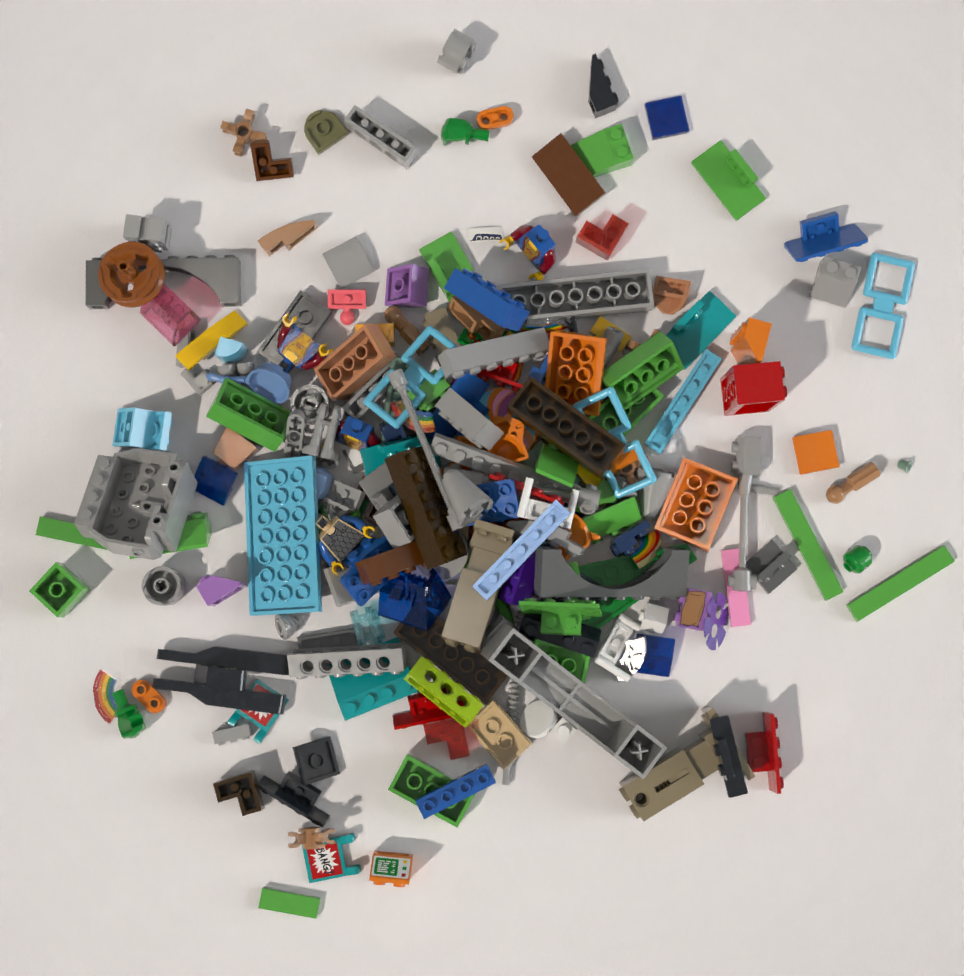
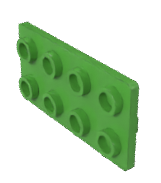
[691,141,766,221]
[419,232,474,304]
[519,598,602,636]

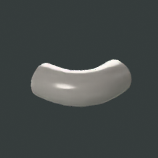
[603,327,624,367]

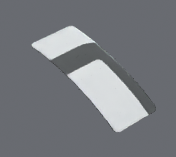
[342,447,366,482]

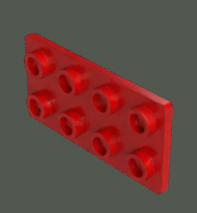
[745,712,784,794]

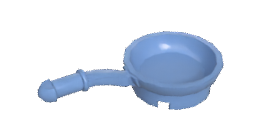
[206,362,292,404]

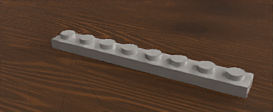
[429,433,581,504]

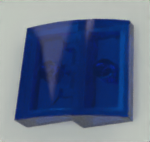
[194,455,239,506]
[636,633,675,677]

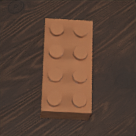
[314,324,397,401]

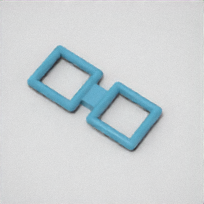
[851,253,915,359]
[363,326,459,429]
[573,387,657,498]

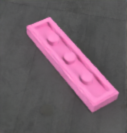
[721,548,751,627]

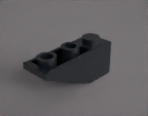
[588,53,619,119]

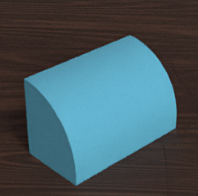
[215,336,248,363]

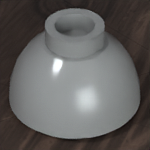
[275,614,300,640]

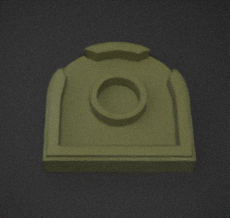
[304,110,349,155]

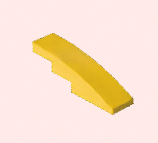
[175,310,248,371]

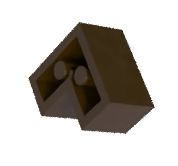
[213,770,265,816]

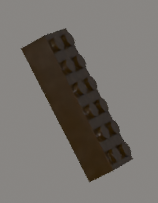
[507,376,626,481]
[384,446,467,570]
[393,602,508,704]

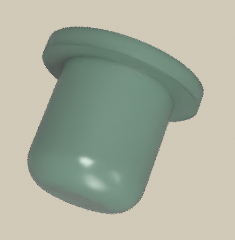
[897,459,913,473]

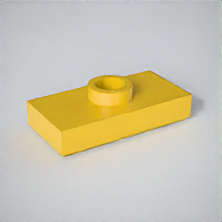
[589,316,631,352]

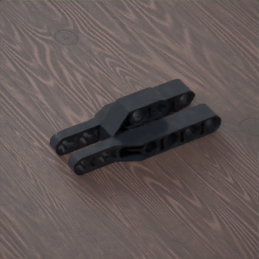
[152,646,289,714]

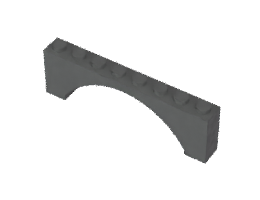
[85,255,241,309]
[534,547,690,600]

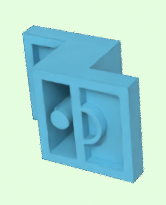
[112,407,172,451]

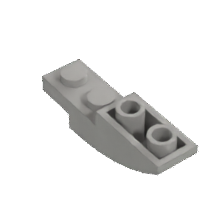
[506,520,586,557]

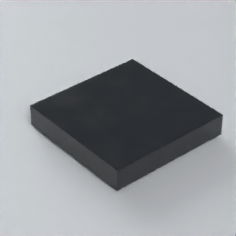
[293,736,340,785]

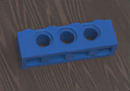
[415,763,496,819]

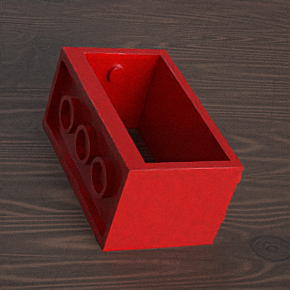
[720,361,787,416]

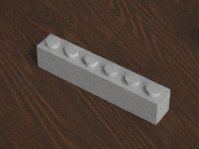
[438,327,549,379]

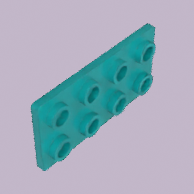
[666,291,736,370]
[360,434,442,476]

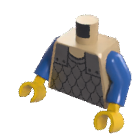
[315,515,377,576]

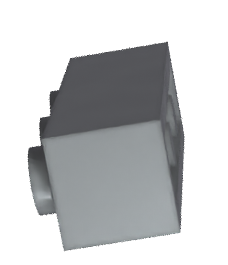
[212,723,252,746]

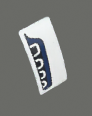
[468,227,504,243]

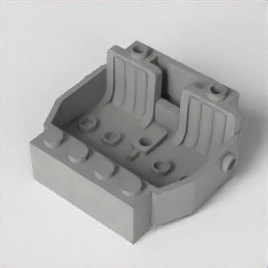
[74,448,197,560]

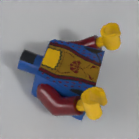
[499,224,556,281]
[277,313,333,373]
[321,416,381,451]

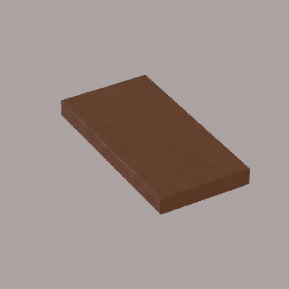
[532,133,606,217]

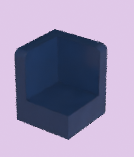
[379,417,407,443]

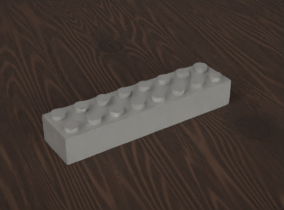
[497,269,654,325]

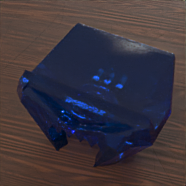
[378,568,452,631]

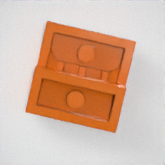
[792,430,840,475]

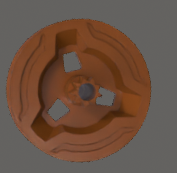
[98,242,165,308]

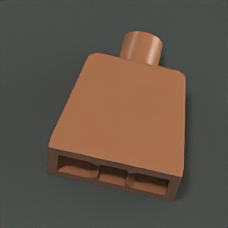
[213,427,259,474]

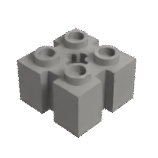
[123,214,172,253]

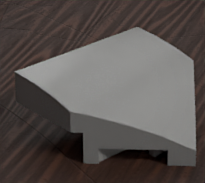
[323,479,366,521]

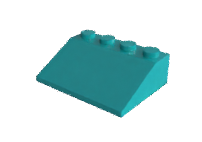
[328,637,418,721]

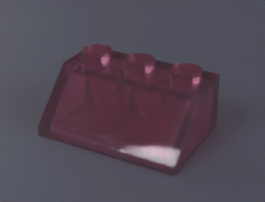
[140,284,201,347]

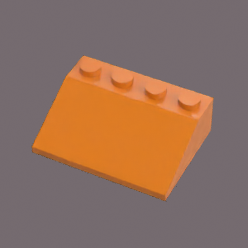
[545,330,607,416]
[654,458,738,552]

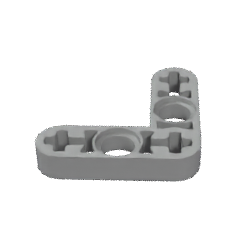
[284,409,340,469]

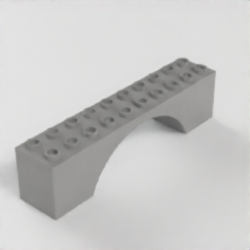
[480,622,667,780]

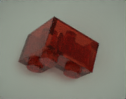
[576,214,629,261]
[423,718,470,760]

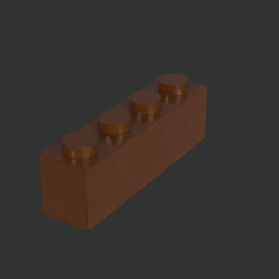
[355,541,426,587]

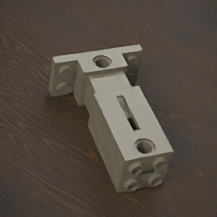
[441,519,516,653]
[619,706,756,822]

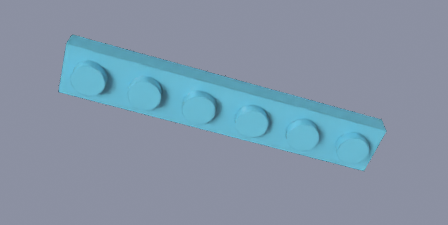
[644,349,722,454]

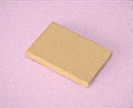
[467,699,533,770]

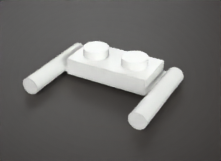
[517,477,580,529]
[594,613,654,682]

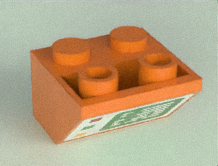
[369,850,413,887]

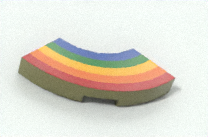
[630,530,662,569]

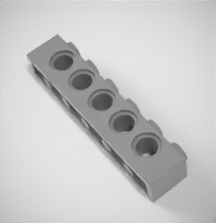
[287,643,408,679]

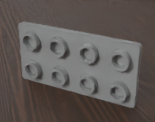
[359,462,394,511]

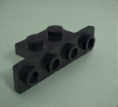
[709,715,748,798]
[257,771,330,827]

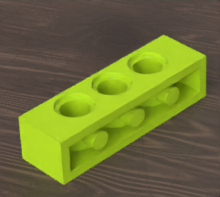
[404,656,483,728]

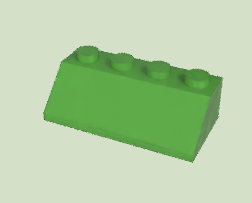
[602,331,684,411]
[206,377,291,452]
[582,497,641,545]
[129,511,212,559]

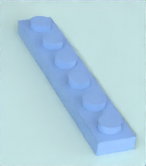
[472,500,570,600]

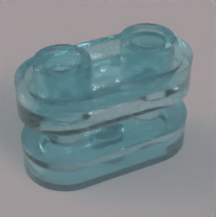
[350,605,385,645]

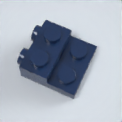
[609,520,651,556]

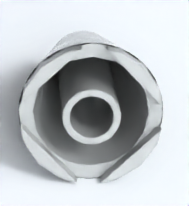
[637,467,676,520]
[442,469,493,525]

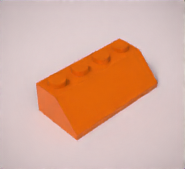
[729,317,772,365]

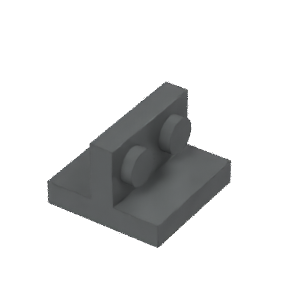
[747,540,798,594]

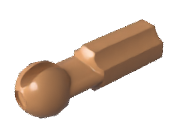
[384,306,431,356]
[826,462,880,504]

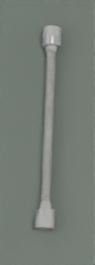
[388,369,467,531]

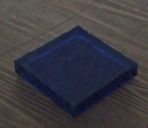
[644,96,690,141]

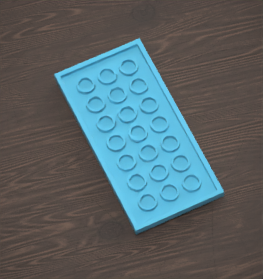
[244,455,322,616]

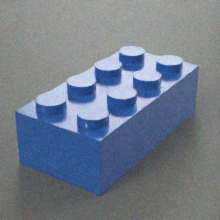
[444,268,530,332]

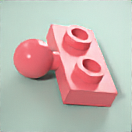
[327,289,366,325]

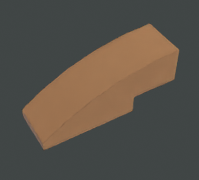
[257,220,318,257]
[447,296,505,341]

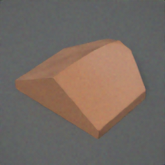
[652,276,692,315]

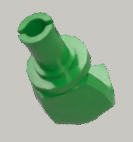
[441,118,489,146]
[112,689,145,739]

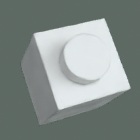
[638,603,669,634]
[549,716,577,745]

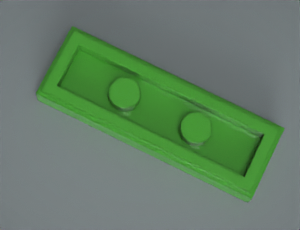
[258,887,321,919]

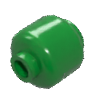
[843,545,872,574]

